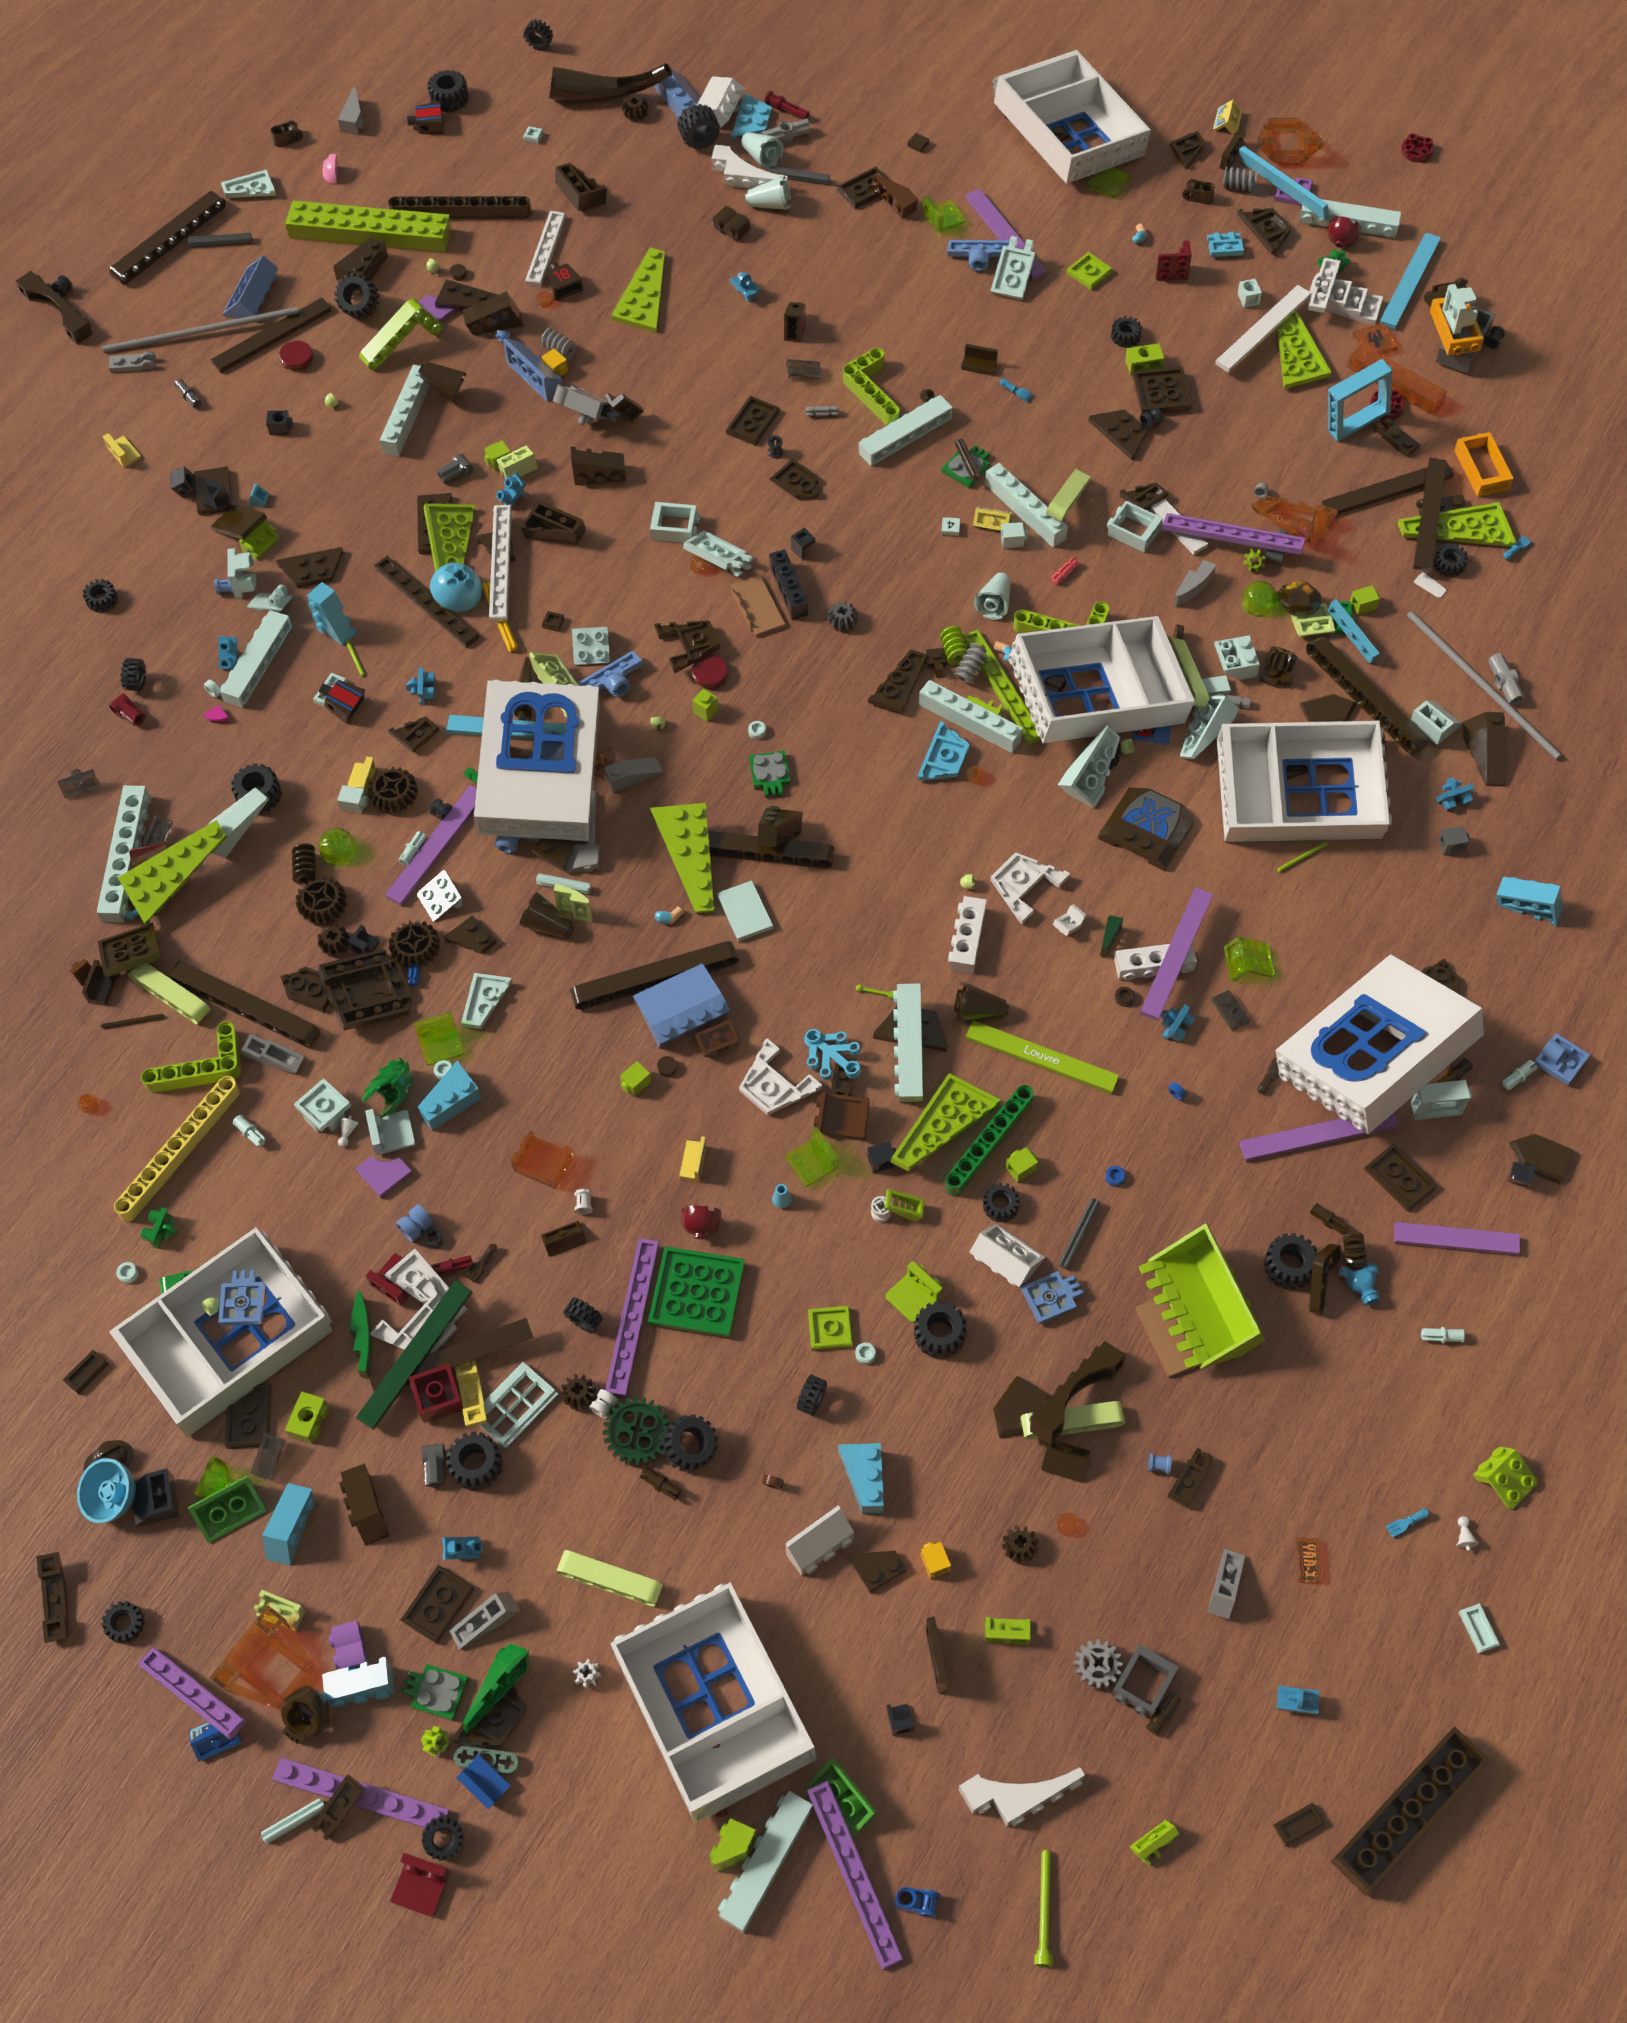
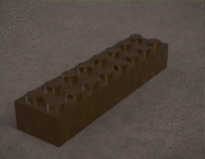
[1331,1726,1490,1896]

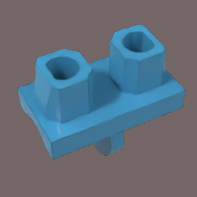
[730,271,761,302]
[496,473,526,507]
[218,636,239,669]
[406,667,436,705]
[1436,777,1474,810]
[1161,1004,1195,1042]
[442,1536,482,1560]
[1277,1686,1319,1715]

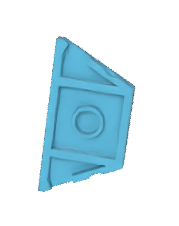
[732,93,772,140]
[917,721,970,781]

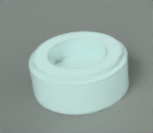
[204,680,221,697]
[748,721,767,740]
[434,1060,453,1080]
[116,1262,139,1284]
[855,1342,876,1365]

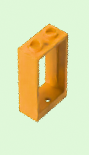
[1430,297,1484,356]
[1454,432,1514,497]

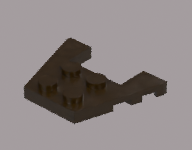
[654,620,721,673]

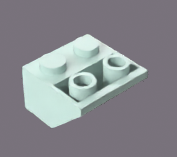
[1214,635,1260,680]
[1411,700,1462,745]

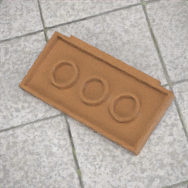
[731,575,785,637]
[1135,1300,1199,1378]

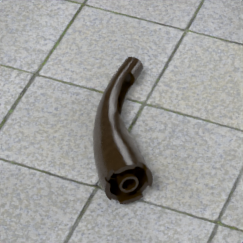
[549,63,672,102]

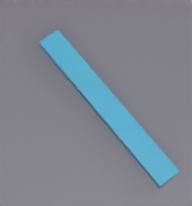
[1239,146,1329,220]
[1379,232,1441,330]
[446,715,567,740]

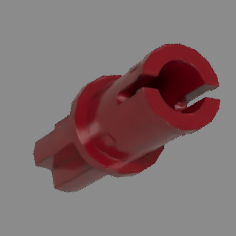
[431,1255,473,1276]

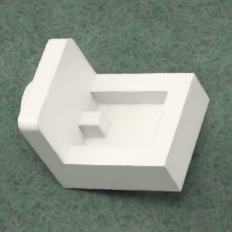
[1053,904,1086,936]

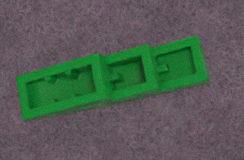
[349,1291,372,1378]

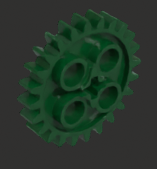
[602,1396,670,1466]

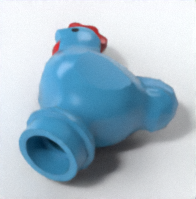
[1338,1262,1380,1306]

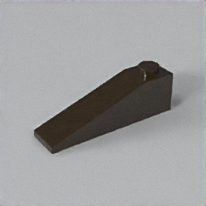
[1463,712,1506,786]

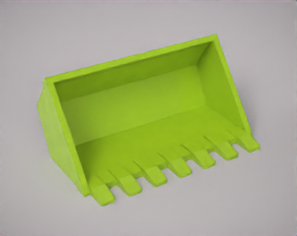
[1139,1223,1266,1369]

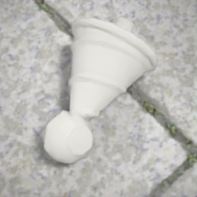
[338,1116,359,1147]
[1457,1516,1479,1551]

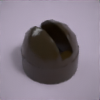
[920,389,935,403]

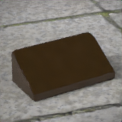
[541,1221,587,1257]

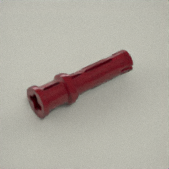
[764,90,810,120]

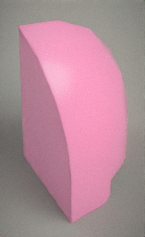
[323,154,339,184]

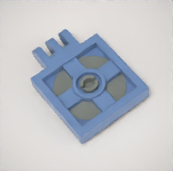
[218,1270,265,1326]
[1021,1271,1085,1325]

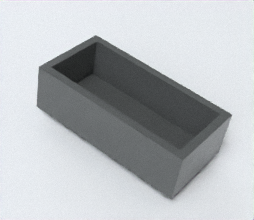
[1436,305,1495,373]

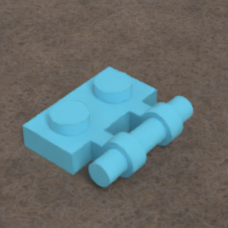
[1207,232,1244,257]

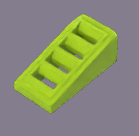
[884,1189,925,1222]

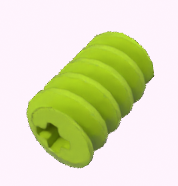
[939,626,967,666]

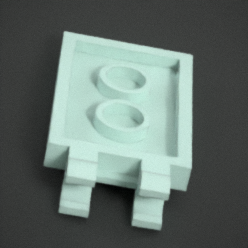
[991,236,1035,301]
[683,530,754,576]

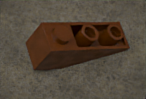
[872,174,918,218]

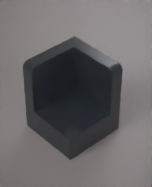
[203,479,228,510]
[791,527,815,560]
[348,925,379,955]
[1508,1161,1537,1187]
[886,1704,914,1736]

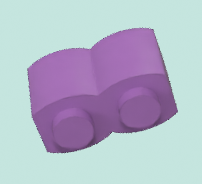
[329,1620,369,1670]

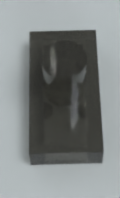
[58,769,101,798]

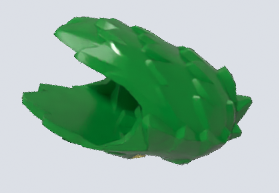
[362,1057,414,1119]

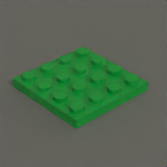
[648,1246,745,1338]

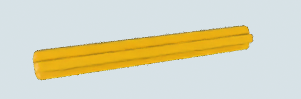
[482,582,518,652]

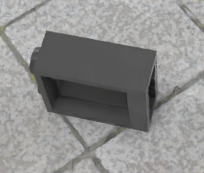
[1112,1644,1179,1718]

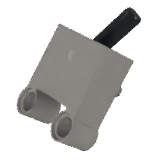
[553,384,621,425]

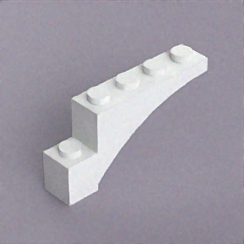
[711,145,788,189]
[959,1767,1085,1826]

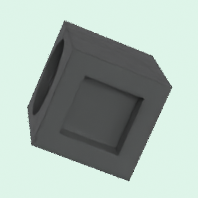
[1438,826,1470,855]

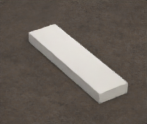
[1150,499,1208,555]

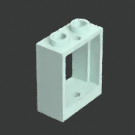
[1107,501,1163,553]
[650,502,700,543]
[1410,1080,1472,1120]

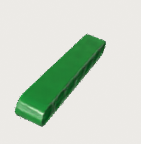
[945,1085,1033,1196]

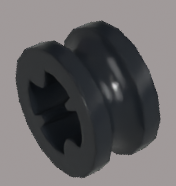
[424,1228,443,1249]

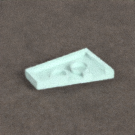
[221,170,276,198]
[461,973,513,1029]

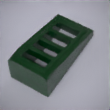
[1100,915,1123,958]

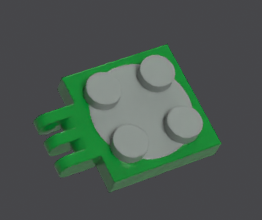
[942,445,990,488]
[749,750,791,798]
[401,1664,469,1721]

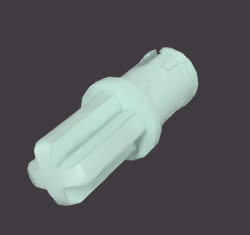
[398,831,426,866]
[1502,1060,1537,1090]
[233,1115,266,1147]
[1421,1327,1465,1343]

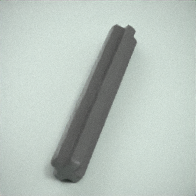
[769,166,831,184]
[188,233,253,247]
[1059,1198,1100,1269]

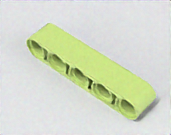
[1046,469,1091,522]
[1167,636,1209,708]
[128,963,211,1024]
[1020,1401,1126,1440]
[556,1550,663,1606]

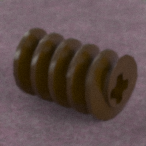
[292,843,316,886]

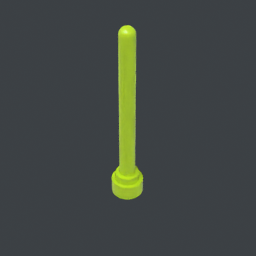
[1034,1849,1053,1967]

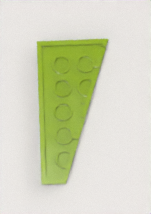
[611,247,665,333]
[1277,311,1331,389]
[1398,502,1516,547]
[424,504,476,572]
[650,803,715,914]
[118,820,227,926]
[891,1073,1001,1171]

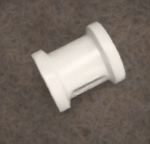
[575,1189,593,1215]

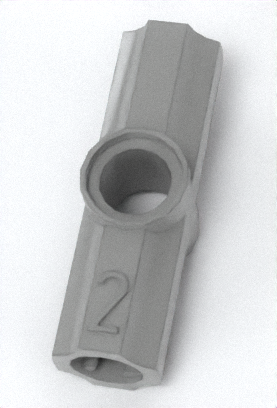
[762,119,811,143]
[1488,653,1525,706]

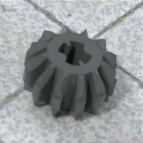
[828,601,858,631]

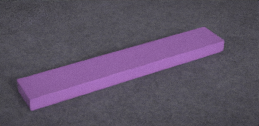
[1394,1222,1520,1256]
[138,1647,246,1740]

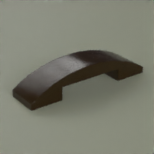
[36,1552,68,1643]

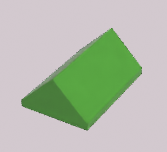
[188,1476,266,1543]
[806,1757,877,1838]

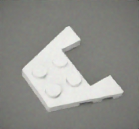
[991,852,1070,924]
[739,1038,822,1115]
[370,1273,457,1354]

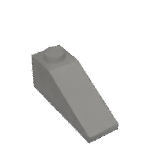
[338,87,364,135]
[604,757,663,793]
[1207,1549,1245,1619]
[449,1592,520,1650]

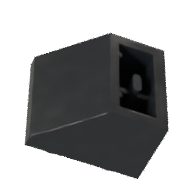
[133,1469,179,1527]

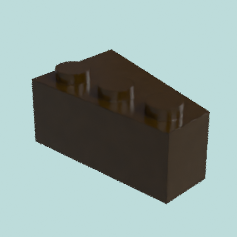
[555,163,607,212]
[333,238,388,281]
[462,291,524,335]
[571,446,626,485]
[521,500,586,544]
[757,806,803,847]
[339,1463,390,1546]

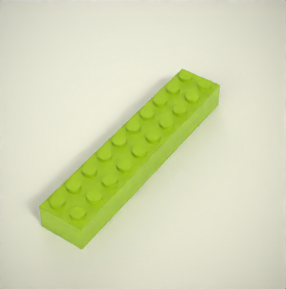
[285,200,452,253]

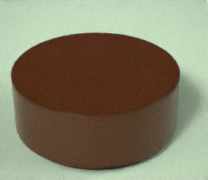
[762,1475,784,1489]

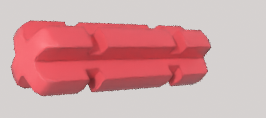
[1052,557,1079,585]

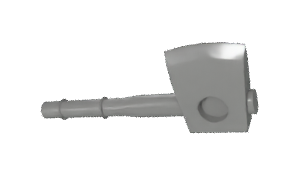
[565,790,601,873]

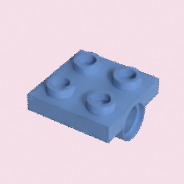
[1535,1033,1590,1086]

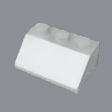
[697,76,745,128]
[969,1223,1045,1287]
[785,1505,854,1576]

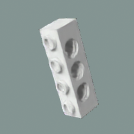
[948,896,986,974]
[1114,944,1197,980]

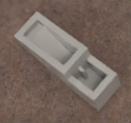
[1173,560,1216,607]
[240,1033,304,1074]

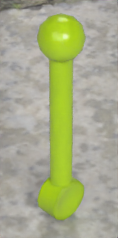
[856,984,893,999]

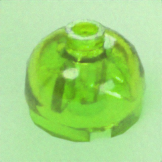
[1241,581,1277,617]
[318,827,357,866]
[195,1456,234,1499]

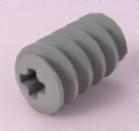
[1223,167,1258,192]
[540,327,577,361]
[953,643,989,684]

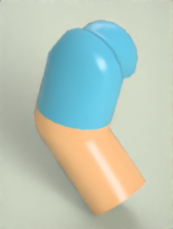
[1132,224,1147,244]
[994,641,1012,662]
[655,906,684,924]

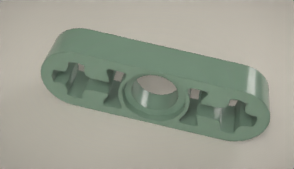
[454,1746,519,1775]

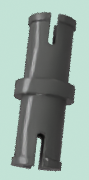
[174,379,202,409]

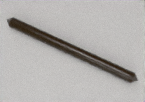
[100,1013,164,1029]

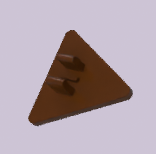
[594,747,613,779]

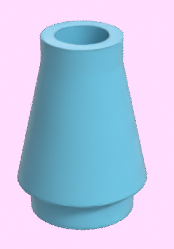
[772,1184,792,1208]

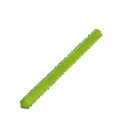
[346,639,365,677]
[1277,841,1328,872]

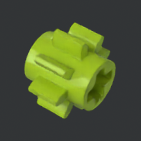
[1243,549,1265,571]
[421,1726,450,1756]

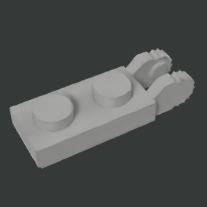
[109,352,156,373]

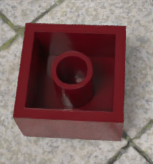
[409,1364,463,1423]

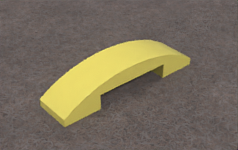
[455,1360,487,1428]

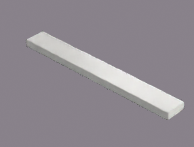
[1215,285,1311,373]
[489,505,512,622]

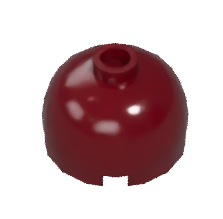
[1327,216,1362,248]
[681,1205,722,1239]

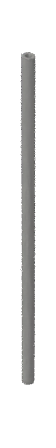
[102,307,299,353]
[1407,611,1562,760]

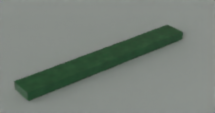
[356,1280,473,1430]

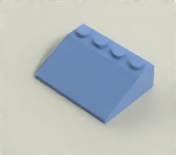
[633,963,730,1048]

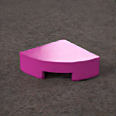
[203,705,229,723]

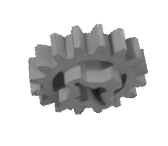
[1073,1639,1123,1690]

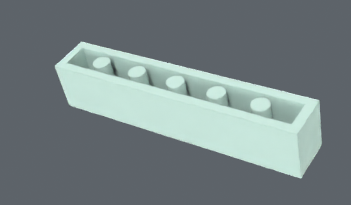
[1299,199,1401,238]
[380,365,430,457]
[859,395,953,466]
[985,463,1068,548]
[220,610,292,708]
[919,680,1023,753]
[893,984,923,1102]
[718,1791,813,1933]

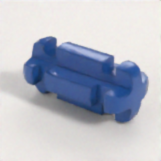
[408,963,421,987]

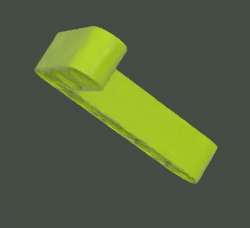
[359,299,443,370]
[843,348,900,426]
[1013,601,1109,633]
[141,1021,241,1093]

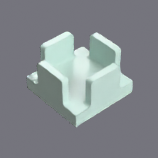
[1442,284,1478,334]
[227,548,257,599]
[294,1078,351,1132]

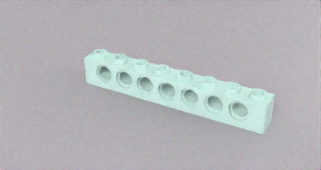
[96,785,151,923]

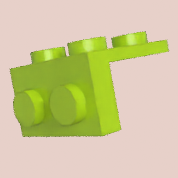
[885,1261,942,1323]
[1473,1447,1538,1509]

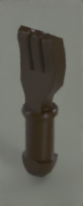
[1257,1057,1279,1094]
[465,1243,497,1283]

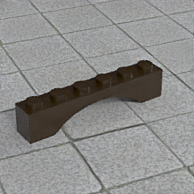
[15,271,92,345]
[1029,1341,1126,1445]

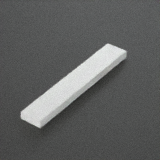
[525,211,566,287]

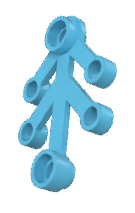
[804,1029,861,1080]

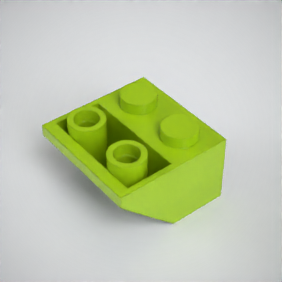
[709,1818,757,1872]

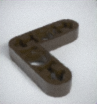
[1309,1243,1341,1315]

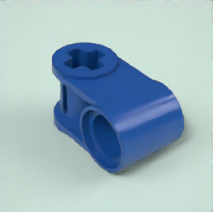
[895,1887,941,1918]

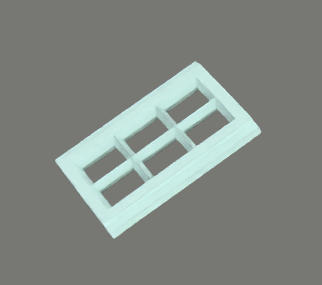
[479,1362,559,1449]

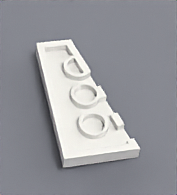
[384,1249,468,1322]

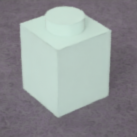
[1001,522,1027,549]
[337,785,368,814]

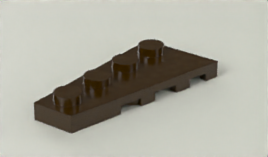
[417,493,453,554]

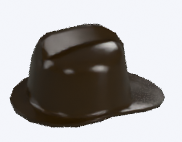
[83,1440,133,1471]

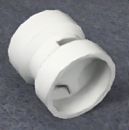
[871,1196,891,1223]
[589,1389,618,1419]

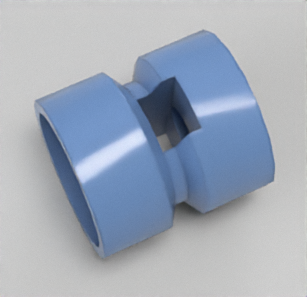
[395,1204,434,1243]

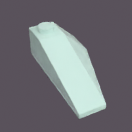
[1180,696,1239,759]
[1058,726,1120,808]
[208,788,269,858]

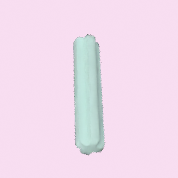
[536,873,591,894]
[261,1798,325,1843]

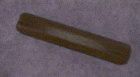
[955,438,980,481]

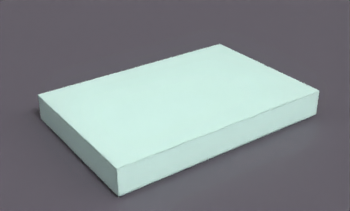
[717,881,773,941]

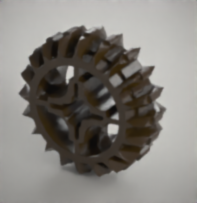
[367,766,418,814]
[296,876,347,925]
[388,919,440,968]

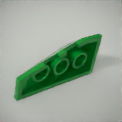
[463,1643,530,1733]

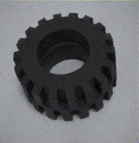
[427,70,469,112]
[677,104,720,149]
[334,273,380,319]
[231,764,282,814]
[1264,1233,1318,1290]
[914,1301,967,1359]
[661,1414,718,1472]
[446,1432,503,1491]

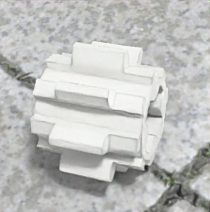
[573,1659,601,1689]

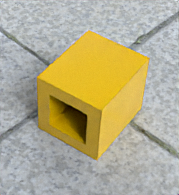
[541,348,568,376]
[921,1542,951,1579]

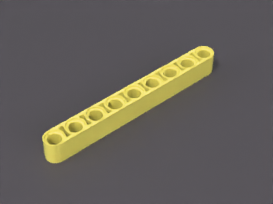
[114,1076,240,1222]

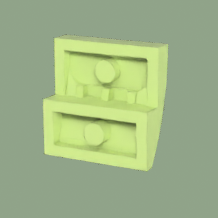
[1291,603,1335,637]
[553,884,593,922]

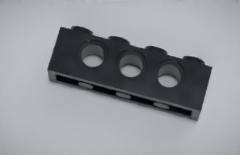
[769,549,808,620]

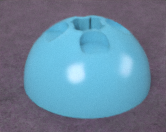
[430,563,482,612]
[77,1458,136,1523]

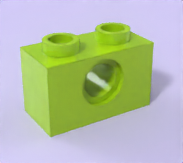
[1125,343,1164,375]
[285,1392,329,1444]

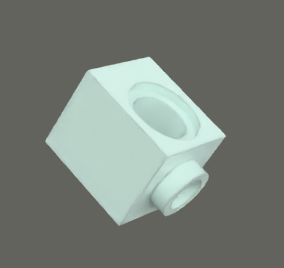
[1238,279,1262,308]

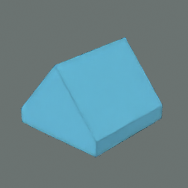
[250,483,270,507]

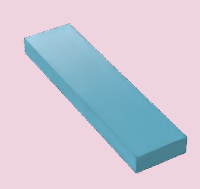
[1328,599,1380,664]

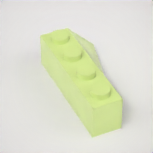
[529,652,579,718]

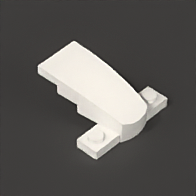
[1308,258,1383,325]

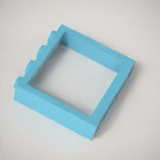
[1328,359,1393,442]

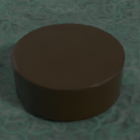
[450,264,467,280]
[1173,624,1184,640]
[1115,987,1135,1007]
[657,1056,677,1077]

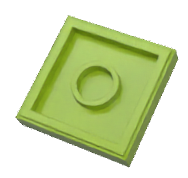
[1066,252,1113,290]
[808,1306,853,1351]

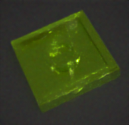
[1087,167,1131,199]

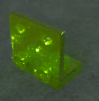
[923,195,965,233]
[1224,936,1274,981]
[413,1012,464,1066]
[785,1127,839,1187]

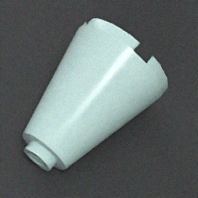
[741,132,784,169]
[745,176,791,210]
[974,573,1011,620]

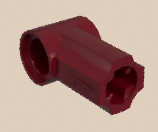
[109,693,146,726]

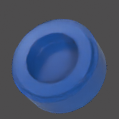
[1168,1082,1187,1101]
[1105,1166,1126,1187]

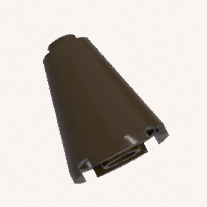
[418,362,467,404]
[519,892,574,938]
[954,982,1009,1021]

